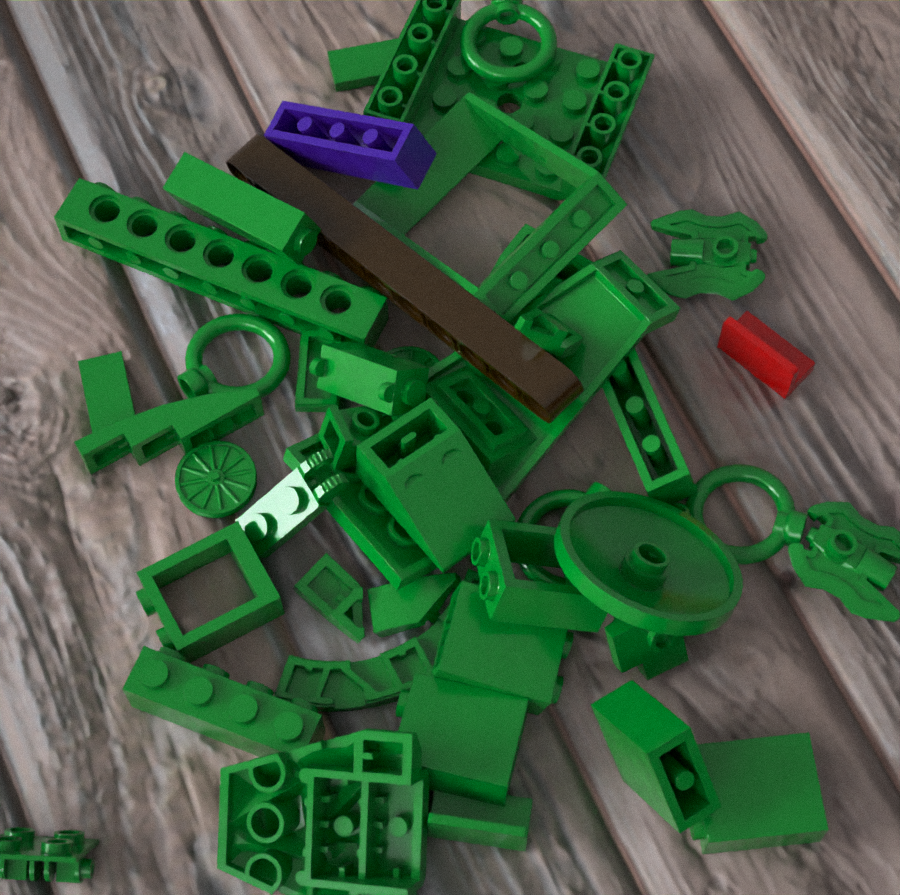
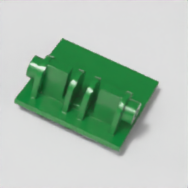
[0,827,99,884]

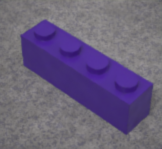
[264,100,437,190]

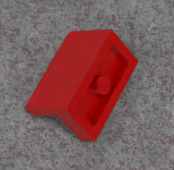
[717,311,815,399]

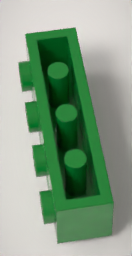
[122,646,326,757]

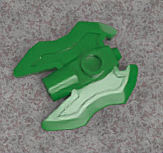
[647,209,768,301]
[788,501,900,622]

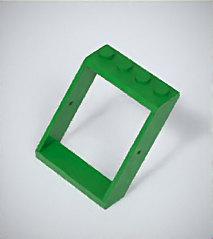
[353,92,627,323]

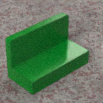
[427,790,533,852]

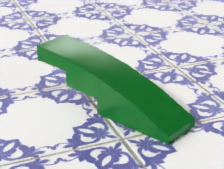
[74,388,265,475]

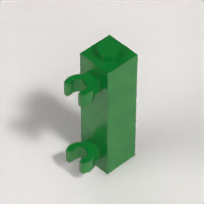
[162,152,321,266]

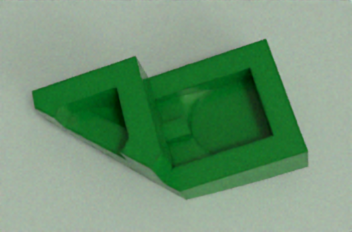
[514,308,584,358]
[293,553,365,644]
[367,573,461,638]

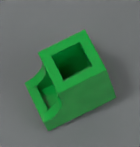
[604,616,689,680]

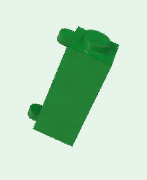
[309,341,430,416]

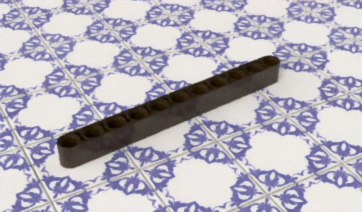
[226,134,584,423]

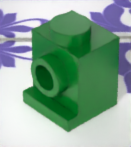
[318,405,393,470]

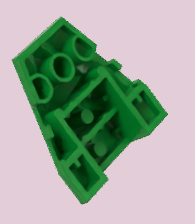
[217,728,429,895]

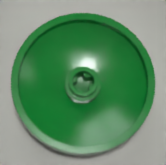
[554,491,743,636]

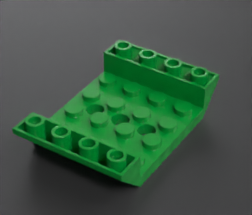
[363,0,655,201]

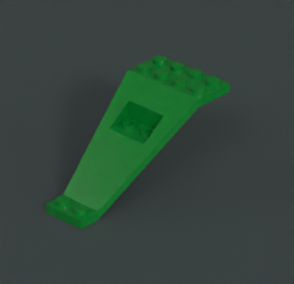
[283,250,681,590]

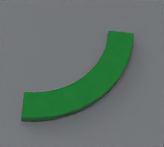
[274,569,480,712]

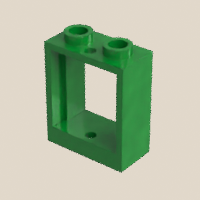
[471,519,608,633]
[135,521,285,663]

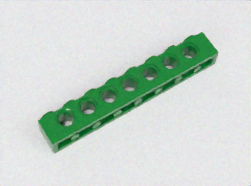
[54,178,389,348]

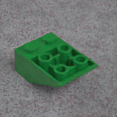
[355,397,516,573]

